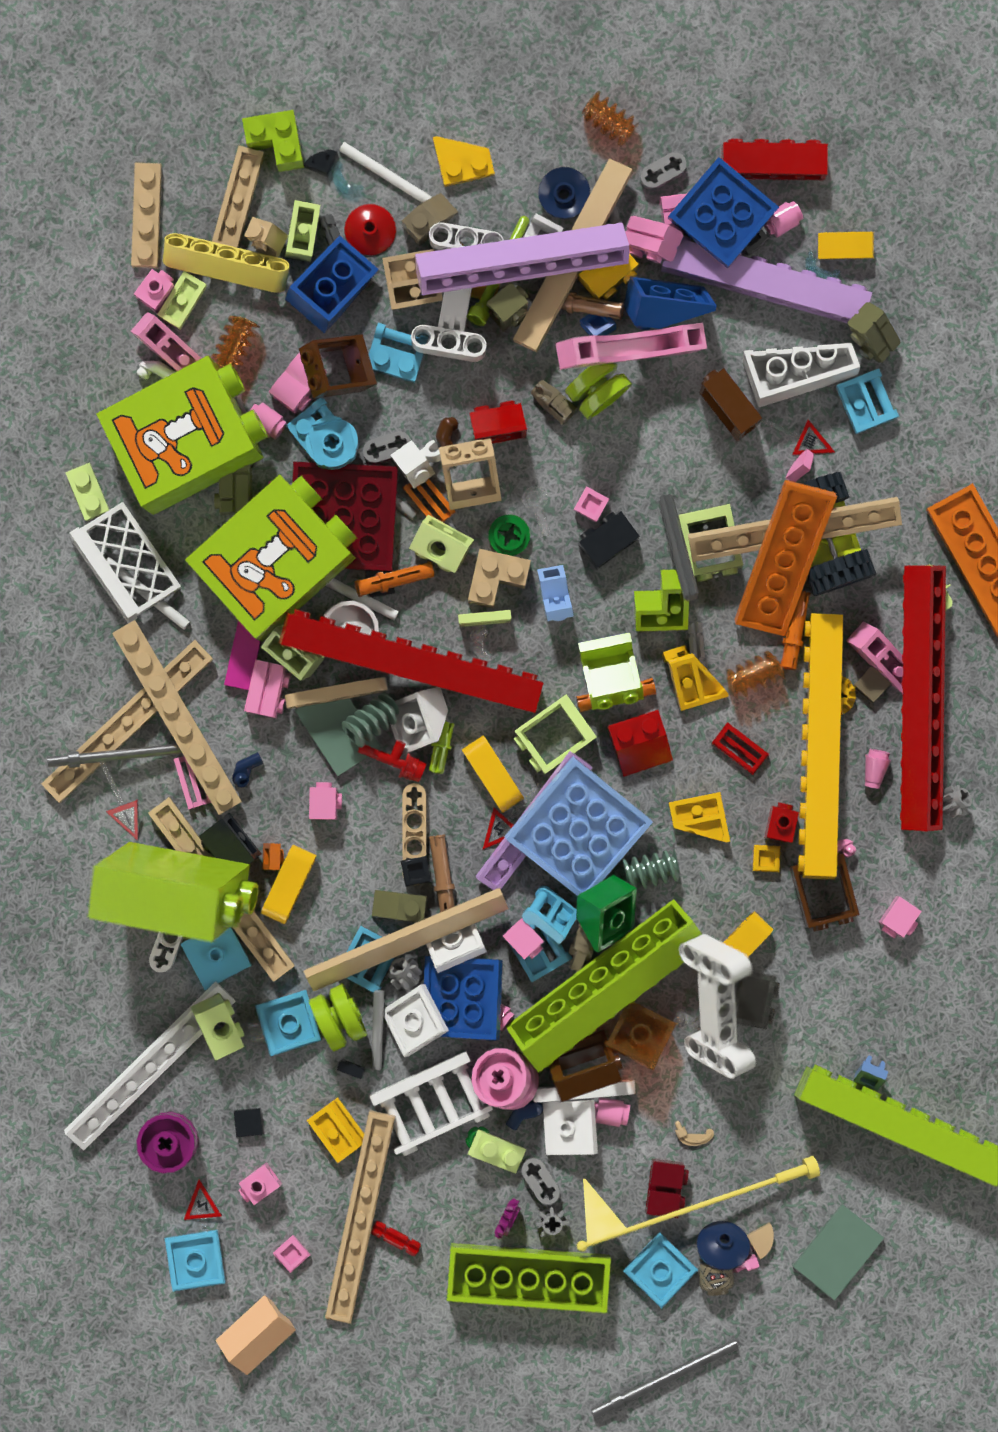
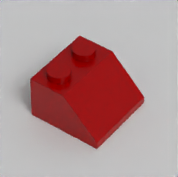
[469,401,527,444]
[607,710,673,777]

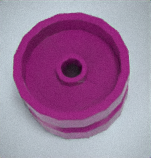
[136,1111,199,1173]

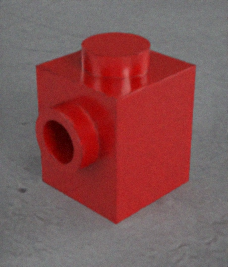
[764,802,799,843]

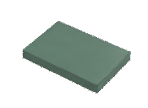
[295,682,382,776]
[792,1204,884,1300]

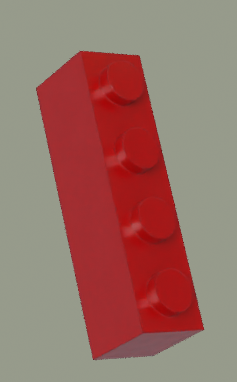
[721,138,828,181]

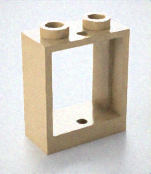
[439,438,502,510]

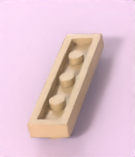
[212,146,264,248]
[131,163,162,268]

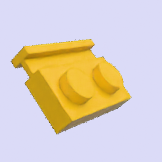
[307,1097,364,1163]

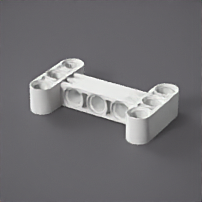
[411,223,504,362]
[679,934,756,1079]

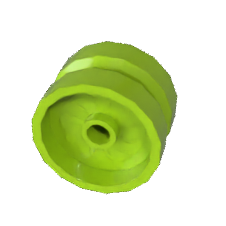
[565,363,632,420]
[308,983,368,1052]

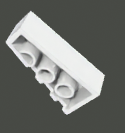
[742,343,860,408]

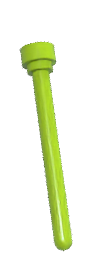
[466,216,529,326]

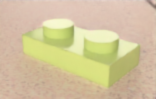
[157,271,207,330]
[65,463,110,522]
[468,1129,526,1174]

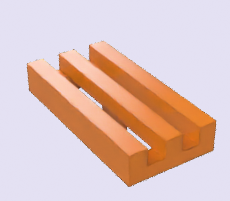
[403,479,456,522]

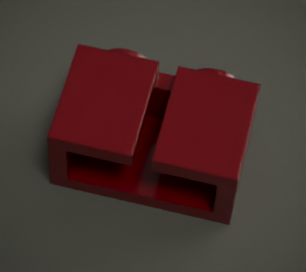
[645,1158,689,1218]

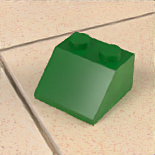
[576,875,637,952]

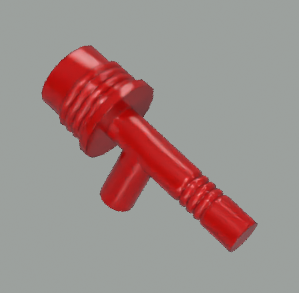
[357,740,427,783]

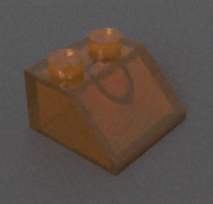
[605,1002,676,1070]

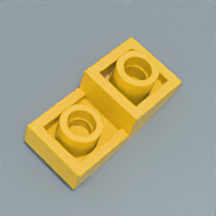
[818,232,874,260]

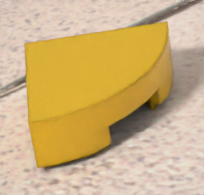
[662,645,689,664]

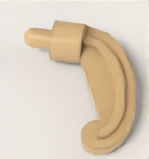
[675,1121,714,1146]

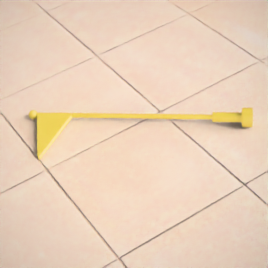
[577,1156,820,1251]

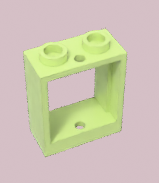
[678,504,743,582]
[514,694,597,774]

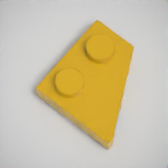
[668,792,730,842]

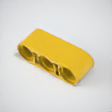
[461,735,524,813]
[261,844,317,925]
[723,911,774,957]

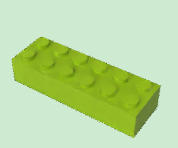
[447,1243,611,1313]

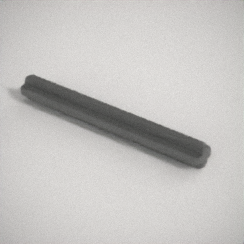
[659,494,699,601]

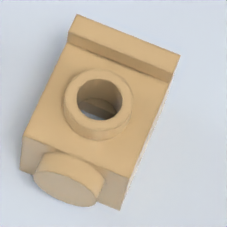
[244,217,288,257]

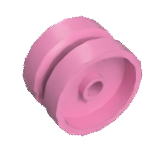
[472,1048,539,1110]

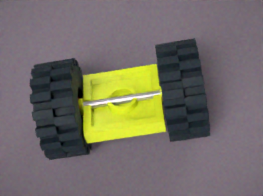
[779,472,876,596]

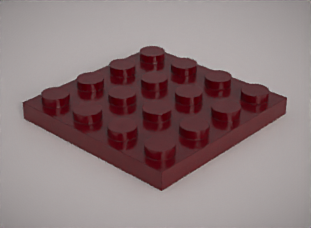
[292,461,398,572]

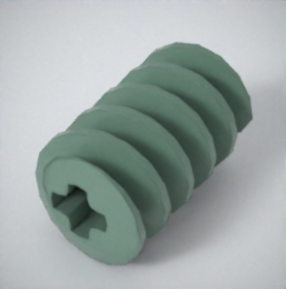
[341,693,399,748]
[623,849,680,889]

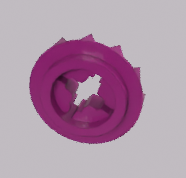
[494,1198,521,1240]

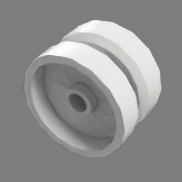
[323,601,379,634]

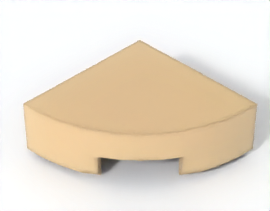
[747,1222,774,1259]

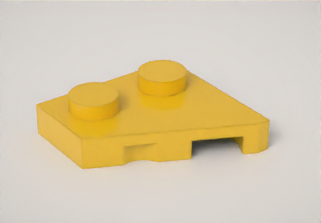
[433,136,495,187]
[668,653,729,711]

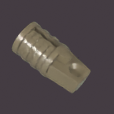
[531,380,578,425]
[568,923,594,971]

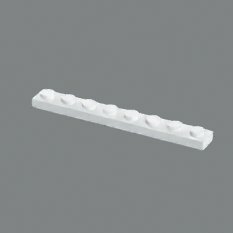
[64,981,236,1150]

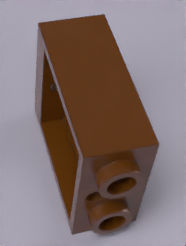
[299,334,377,399]
[699,368,762,442]
[790,853,860,932]
[549,1030,623,1102]

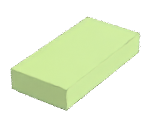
[458,610,511,627]

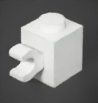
[390,440,441,488]

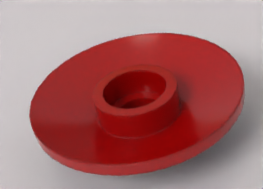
[344,204,396,256]

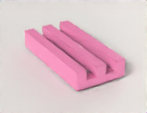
[174,756,211,809]

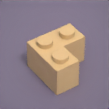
[468,549,531,609]

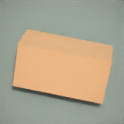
[215,1295,296,1375]

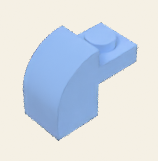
[537,565,573,621]

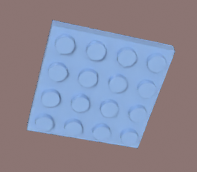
[504,756,653,895]

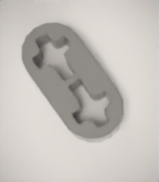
[640,152,686,191]
[363,431,411,464]
[522,1157,560,1205]

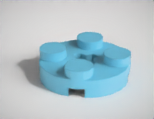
[305,416,359,470]

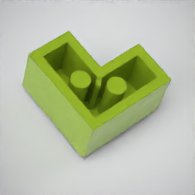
[242,110,304,172]
[634,569,689,631]

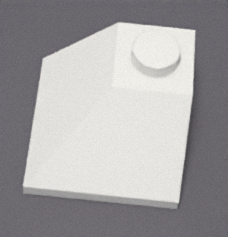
[390,687,448,755]

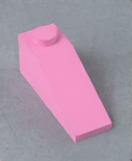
[130,312,202,371]
[846,621,903,695]

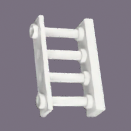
[370,1050,493,1156]

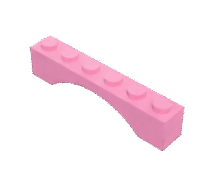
[556,323,707,370]

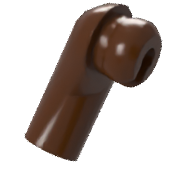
[436,417,458,447]

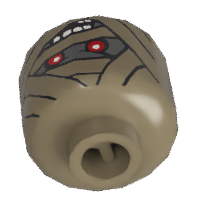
[698,1262,734,1296]

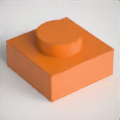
[262,843,284,870]

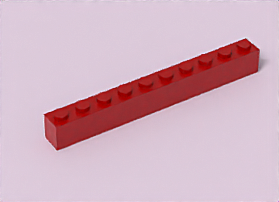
[900,565,946,831]
[279,609,544,713]

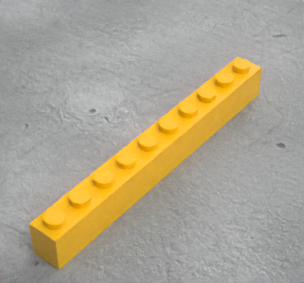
[798,613,843,879]

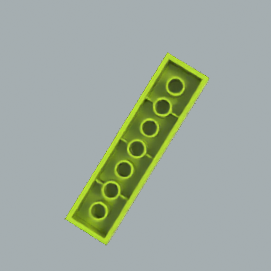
[505,899,702,1073]
[794,1064,998,1187]

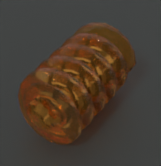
[582,90,639,147]
[211,316,260,375]
[726,651,786,701]

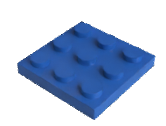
[668,157,779,269]
[424,956,503,1040]

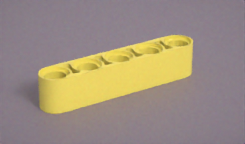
[163,233,289,293]

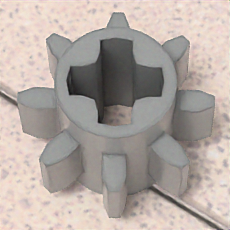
[943,785,972,818]
[387,957,422,990]
[536,1206,569,1241]

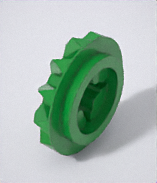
[488,514,530,556]

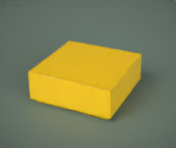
[752,845,780,872]

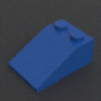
[285,235,379,333]
[624,277,717,330]

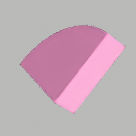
[786,449,814,482]
[733,1254,760,1273]

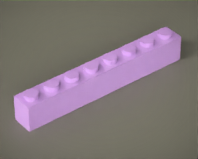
[415,223,629,295]
[661,236,872,324]

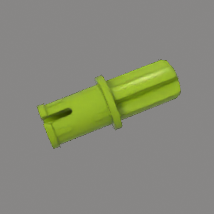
[429,721,455,774]

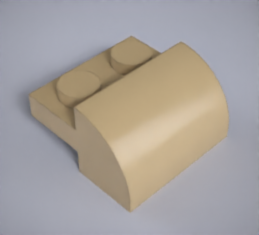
[382,249,443,310]

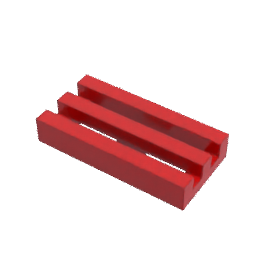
[711,722,769,775]

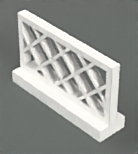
[70,502,181,624]

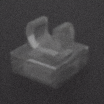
[240,1018,266,1048]

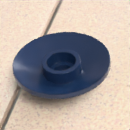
[538,167,590,219]
[697,1221,750,1270]

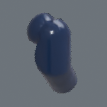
[232,752,264,788]
[506,1100,543,1130]

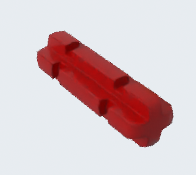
[371,1221,421,1256]

